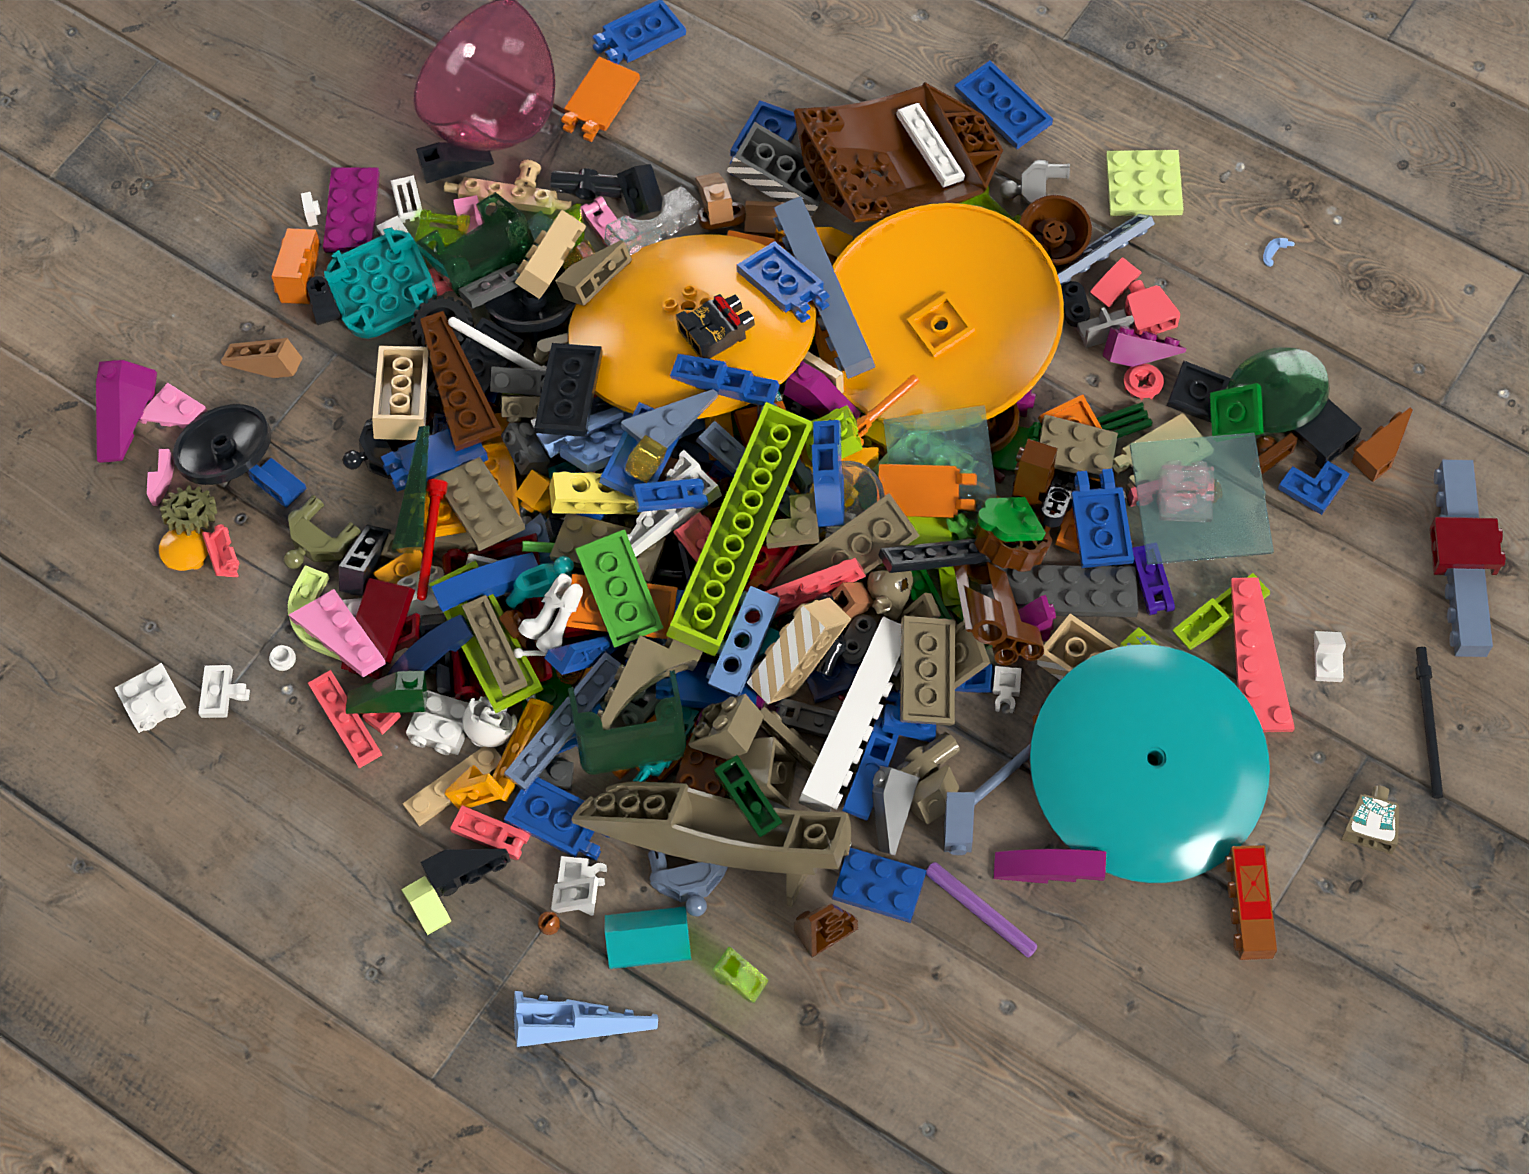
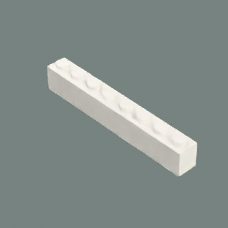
[798,617,901,812]

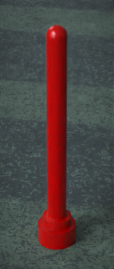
[417,479,448,601]

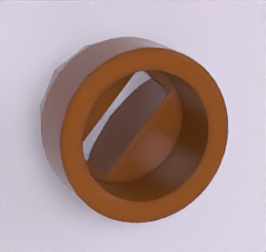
[538,911,560,935]

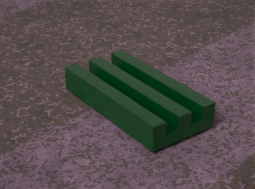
[1097,402,1153,439]

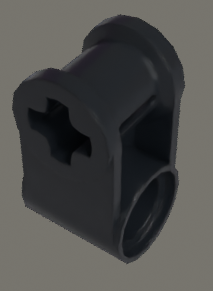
[307,276,341,325]

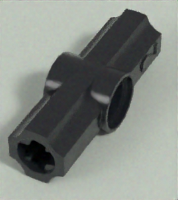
[550,168,623,200]

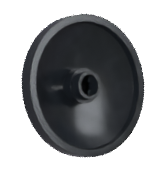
[485,265,577,332]
[173,404,271,485]

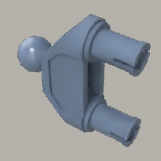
[648,850,727,917]

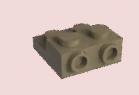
[500,394,541,422]

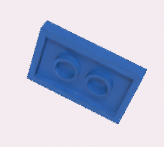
[832,847,926,923]

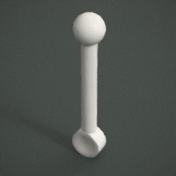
[513,648,546,658]

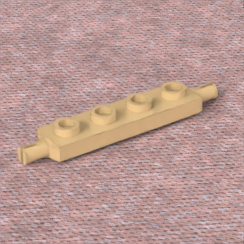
[444,177,571,215]

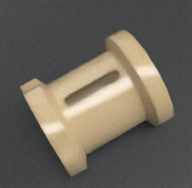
[515,160,541,188]

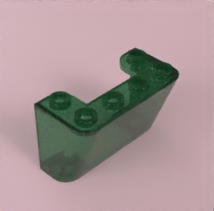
[416,192,536,298]

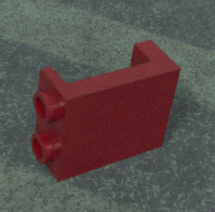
[1429,517,1506,575]

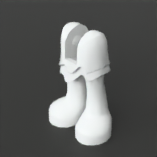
[518,574,583,654]

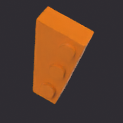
[271,228,320,304]

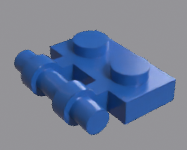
[881,690,936,742]

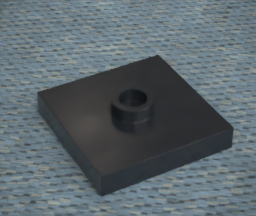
[1166,361,1230,423]

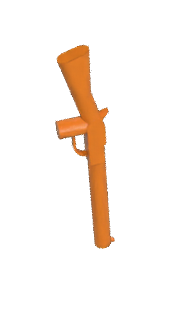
[856,374,920,446]

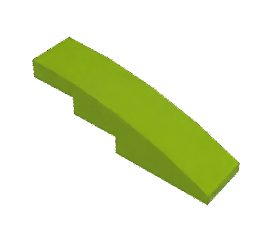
[1172,573,1270,650]

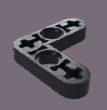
[1040,472,1126,527]

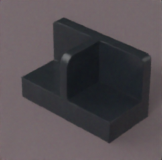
[617,164,666,220]

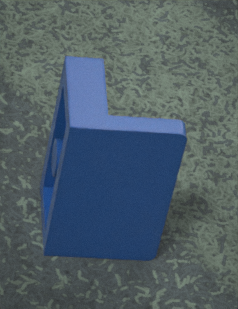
[248,458,306,508]

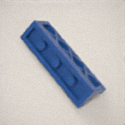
[545,634,636,675]

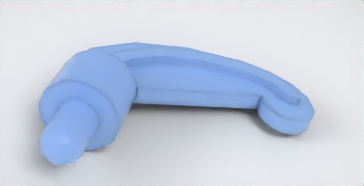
[1263,238,1294,267]

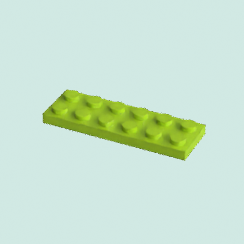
[429,560,543,713]

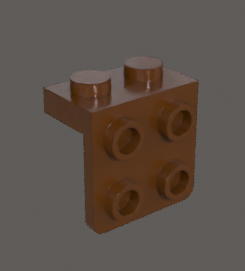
[673,744,731,798]

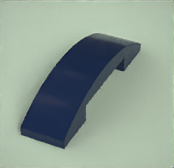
[387,615,475,676]

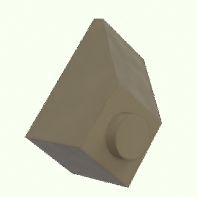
[910,765,959,824]

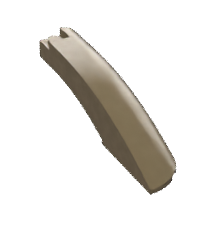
[571,782,851,875]

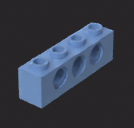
[706,586,781,697]

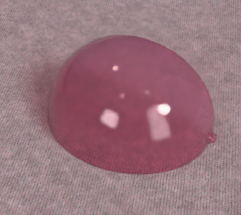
[413,0,555,152]

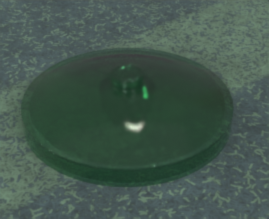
[1227,347,1330,433]

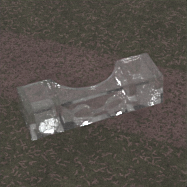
[604,186,700,255]

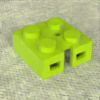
[805,405,863,464]

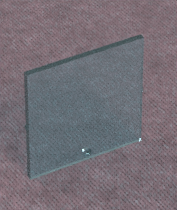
[1130,433,1274,565]

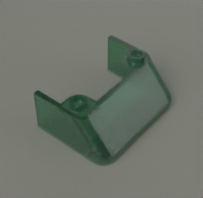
[568,670,686,775]

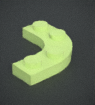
[288,565,341,661]

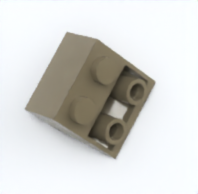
[688,694,764,759]

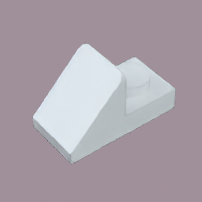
[1314,631,1346,682]
[551,877,599,916]

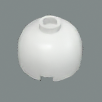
[462,697,518,747]

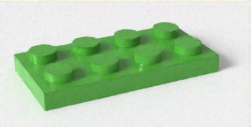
[575,529,664,648]

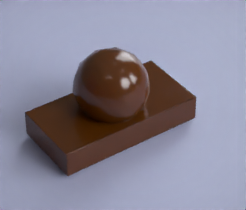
[1250,433,1297,478]

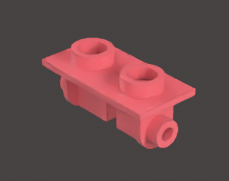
[202,524,240,577]

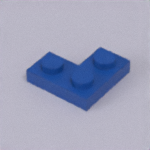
[1278,461,1350,515]

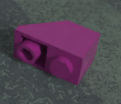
[1018,595,1056,642]

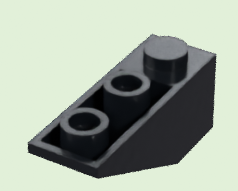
[416,142,494,184]
[421,849,511,897]

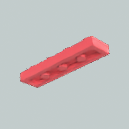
[308,670,382,768]

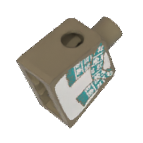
[1341,785,1399,854]

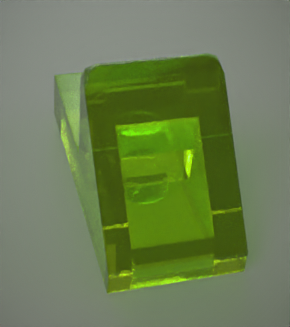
[713,947,769,1003]

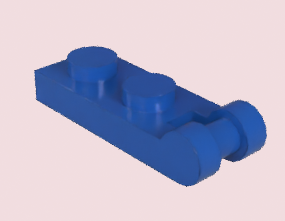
[632,478,708,512]

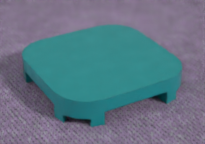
[324,227,437,339]

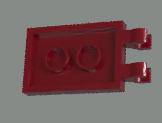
[742,514,800,593]
[341,578,416,680]

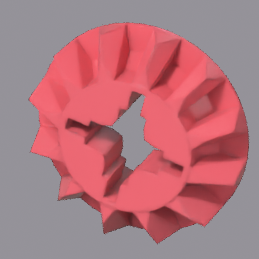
[1123,364,1164,401]

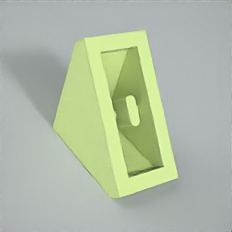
[401,876,451,935]

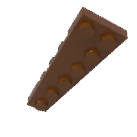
[420,311,502,452]

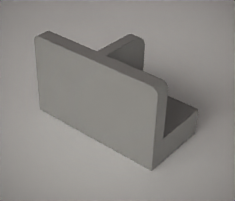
[1077,307,1134,348]

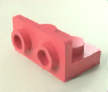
[673,512,712,563]

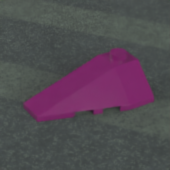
[96,360,157,463]

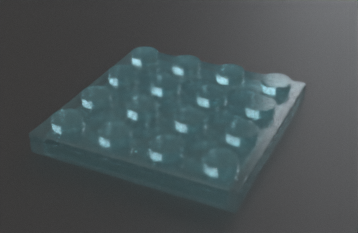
[883,405,997,513]

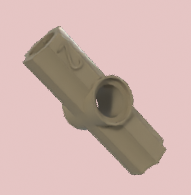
[895,731,960,782]

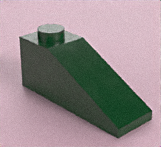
[346,671,428,714]
[714,755,783,838]

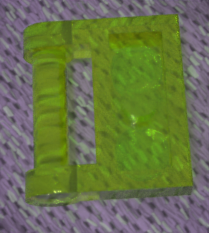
[414,209,470,256]

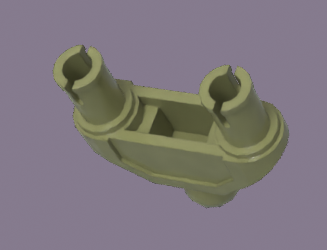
[284,495,362,569]

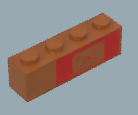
[1225,845,1277,960]

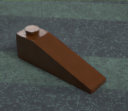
[794,904,858,957]

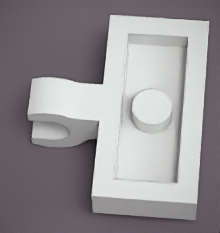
[199,665,250,718]

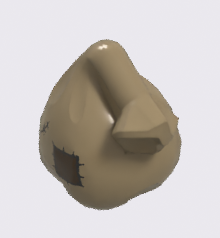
[867,570,913,621]

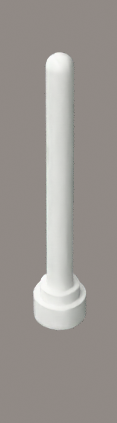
[448,317,547,370]

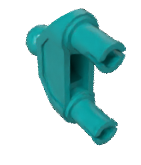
[506,556,576,609]

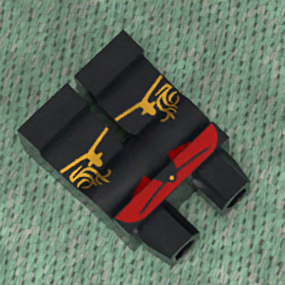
[676,294,755,359]

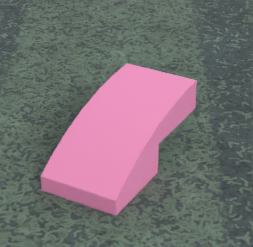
[147,449,174,506]

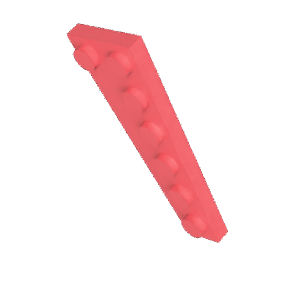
[726,558,866,632]
[1231,578,1294,732]

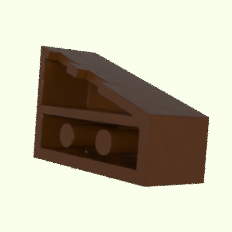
[1012,439,1058,517]

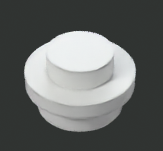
[269,645,296,671]

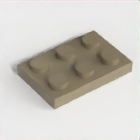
[1038,415,1118,480]

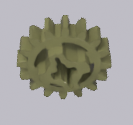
[160,485,217,536]

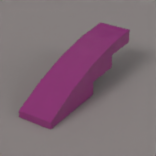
[993,849,1106,884]

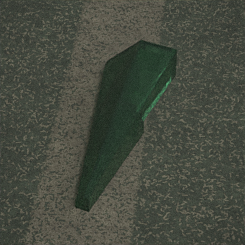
[392,426,430,553]

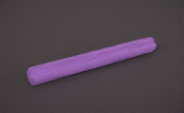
[926,862,1037,957]

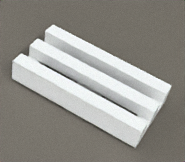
[391,175,424,223]

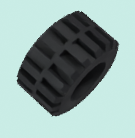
[411,296,475,347]

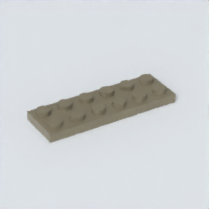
[769,493,920,616]

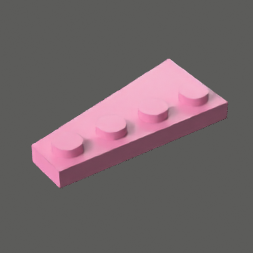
[289,589,386,677]

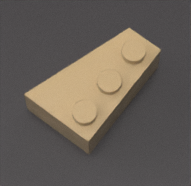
[515,210,586,299]

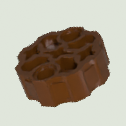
[973,509,1053,572]

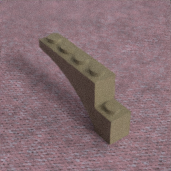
[593,636,703,739]

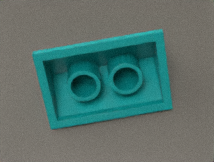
[605,906,691,969]

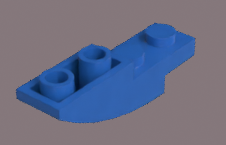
[812,420,845,527]
[842,717,899,820]

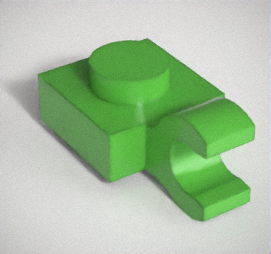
[946,513,976,540]

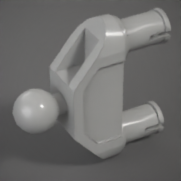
[1000,160,1070,210]

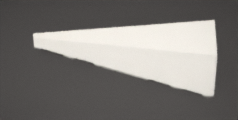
[627,450,722,556]

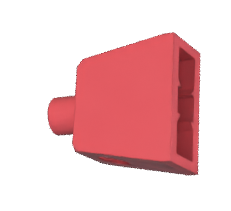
[1125,280,1180,335]

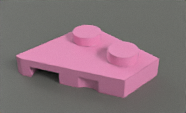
[139,383,207,428]

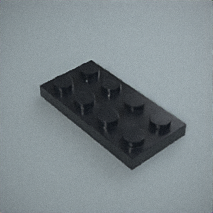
[427,317,524,403]
[534,343,603,437]

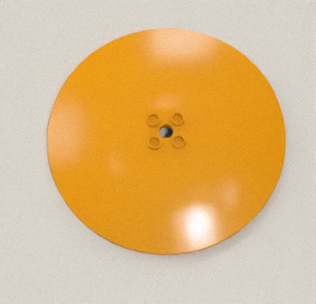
[815,203,1064,432]
[568,234,816,419]

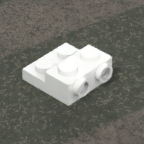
[115,663,186,733]
[406,690,469,755]

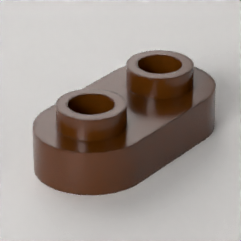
[698,202,746,230]

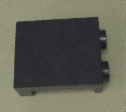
[1279,389,1362,469]

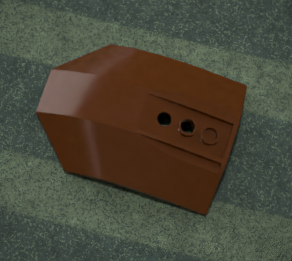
[794,82,1003,222]

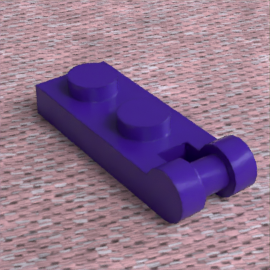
[1132,543,1175,616]

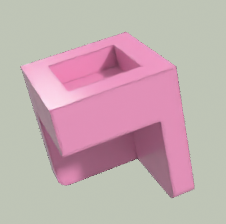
[454,195,485,236]

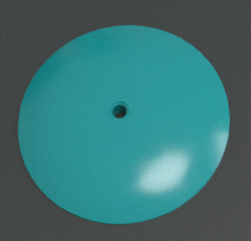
[1030,645,1270,883]

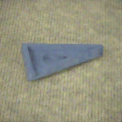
[621,389,718,457]

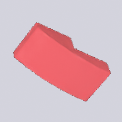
[1090,257,1142,309]

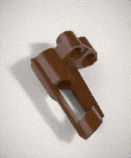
[954,562,1044,666]

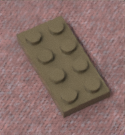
[434,457,525,551]
[550,513,666,584]
[900,616,955,726]

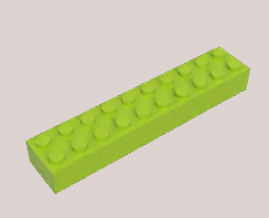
[666,402,813,657]

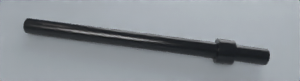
[1415,646,1443,799]

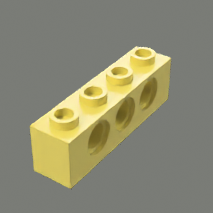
[549,471,641,515]

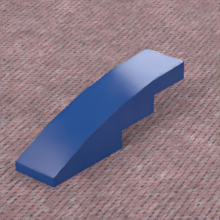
[670,354,780,406]
[431,552,539,612]

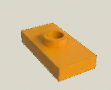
[373,545,422,584]

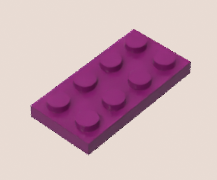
[323,167,380,253]

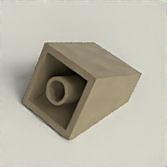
[726,737,796,808]

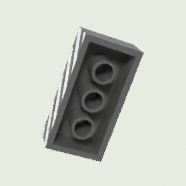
[727,122,822,217]

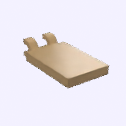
[1112,413,1213,491]

